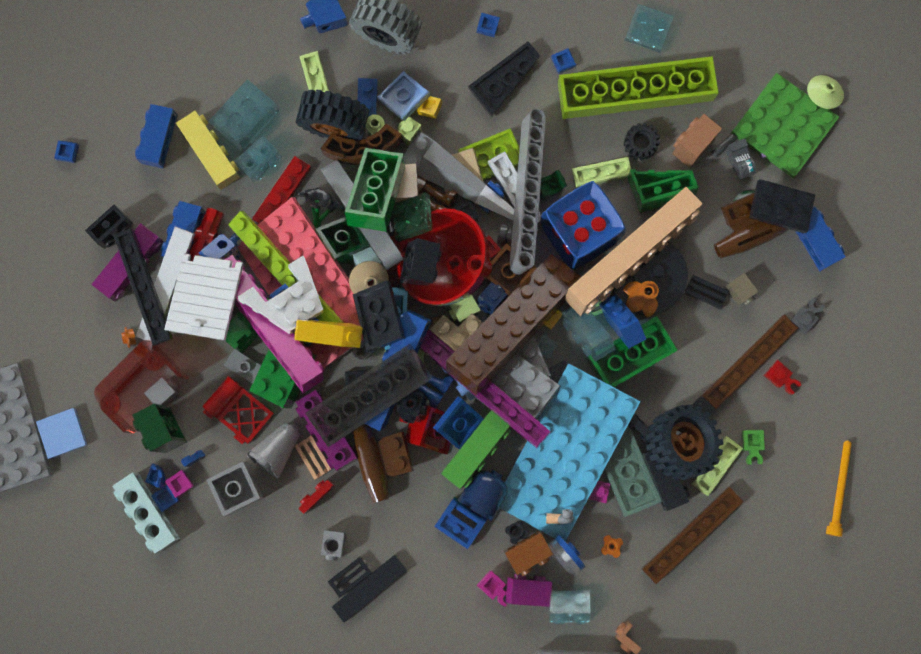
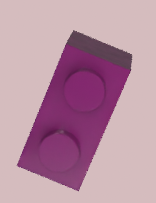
[506,574,552,607]

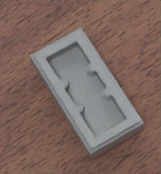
[224,349,261,384]

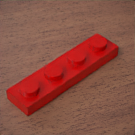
[252,156,311,224]

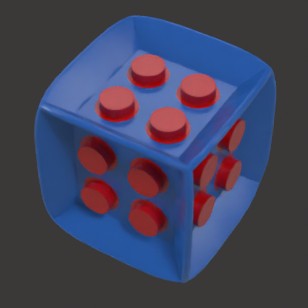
[540,181,626,270]

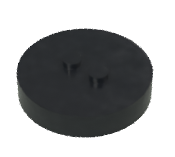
[611,242,688,316]

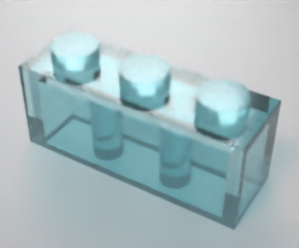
[562,307,616,362]

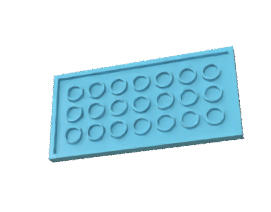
[500,363,640,541]

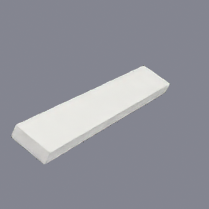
[136,227,195,343]

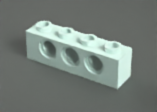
[112,472,180,554]

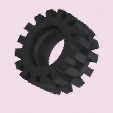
[624,123,660,161]

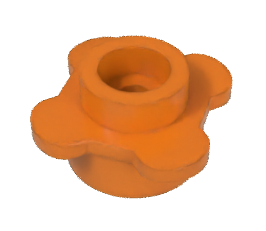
[121,327,136,348]
[601,535,623,558]

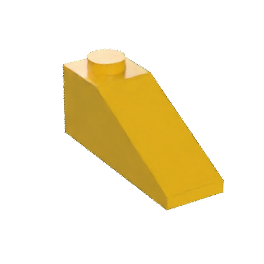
[294,319,363,348]

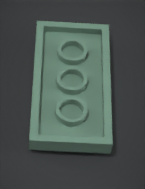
[604,427,662,517]

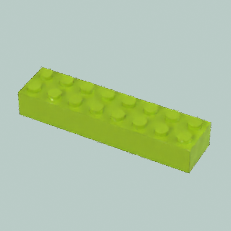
[558,56,718,119]

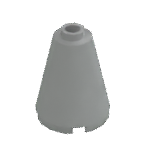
[247,422,300,478]

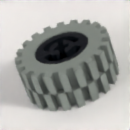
[349,0,422,55]

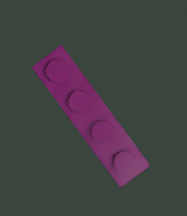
[91,223,163,301]

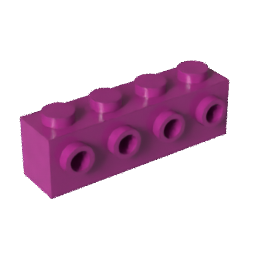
[295,390,357,471]

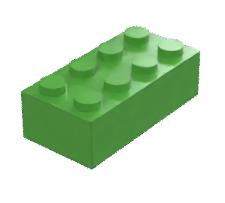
[441,410,511,489]

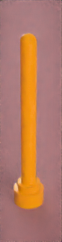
[826,440,852,537]

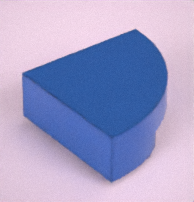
[181,450,205,467]
[145,463,165,489]

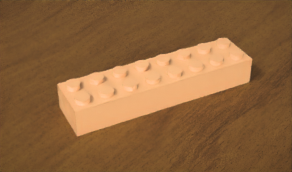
[565,187,703,316]

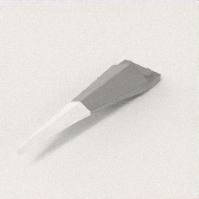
[404,131,538,231]

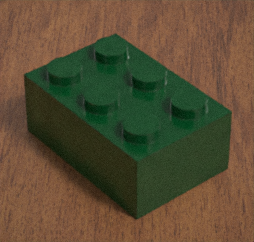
[132,403,187,453]

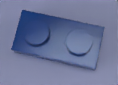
[357,78,378,117]

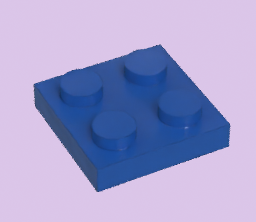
[433,396,484,450]

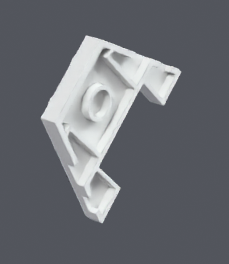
[238,256,323,334]

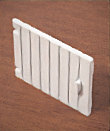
[164,254,244,341]

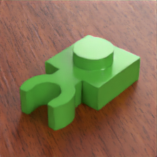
[742,430,765,465]

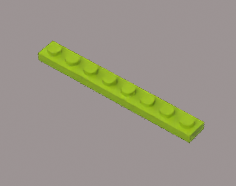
[228,211,344,323]

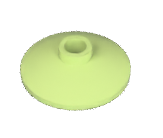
[807,75,844,109]

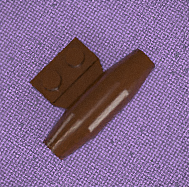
[714,192,788,258]
[353,423,414,503]

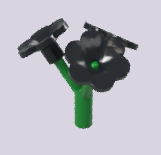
[297,188,346,228]

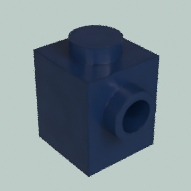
[477,282,507,315]

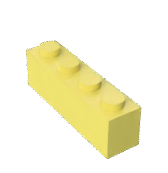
[176,111,240,190]

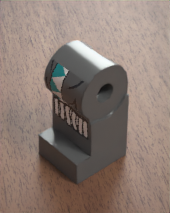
[725,138,756,180]

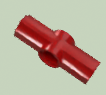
[189,208,224,262]

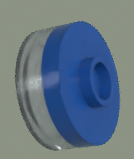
[548,535,586,577]

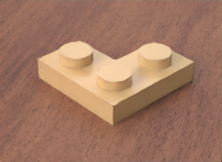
[430,313,483,351]

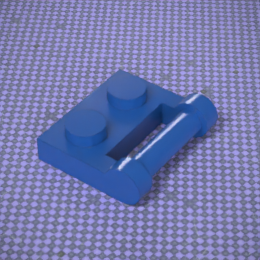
[434,496,487,549]

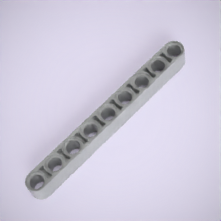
[510,109,546,275]

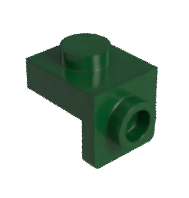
[540,170,567,200]

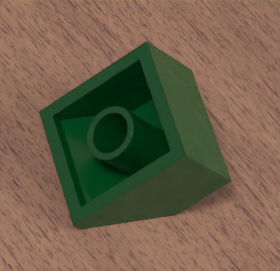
[315,217,370,264]

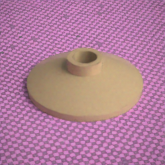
[349,261,389,294]

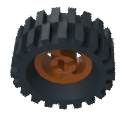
[295,90,369,141]
[646,404,723,480]

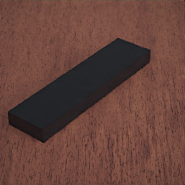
[332,554,407,622]

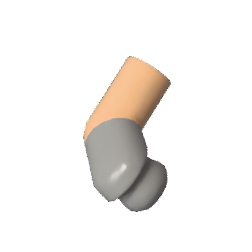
[546,509,574,524]

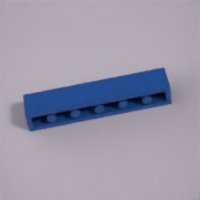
[358,310,432,431]

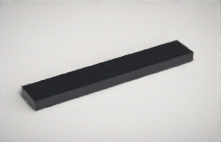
[113,228,173,346]

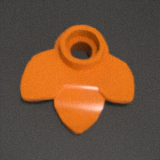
[623,281,659,318]

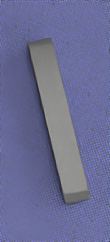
[320,159,404,270]

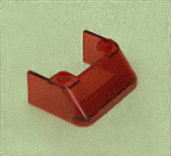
[94,340,189,434]

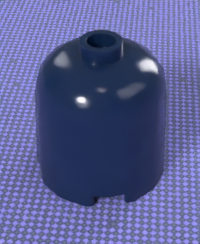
[458,469,508,521]

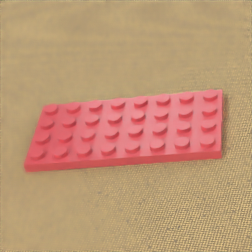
[238,197,364,369]

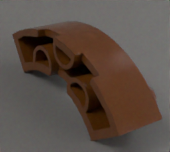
[320,124,403,165]

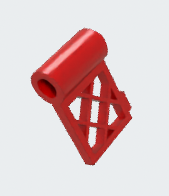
[202,376,274,445]

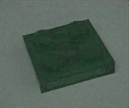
[393,192,432,242]

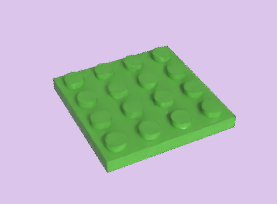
[731,73,839,178]

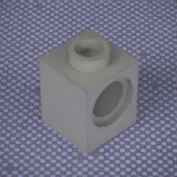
[321,530,346,561]

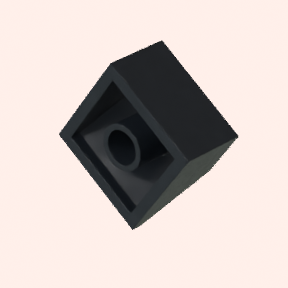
[399,238,442,286]

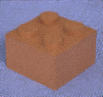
[672,114,722,168]

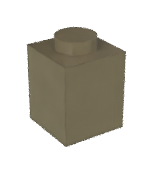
[725,273,759,306]

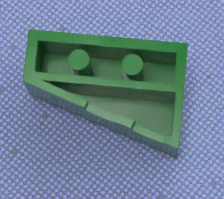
[628,169,699,213]
[226,298,269,354]

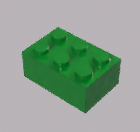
[249,349,317,409]

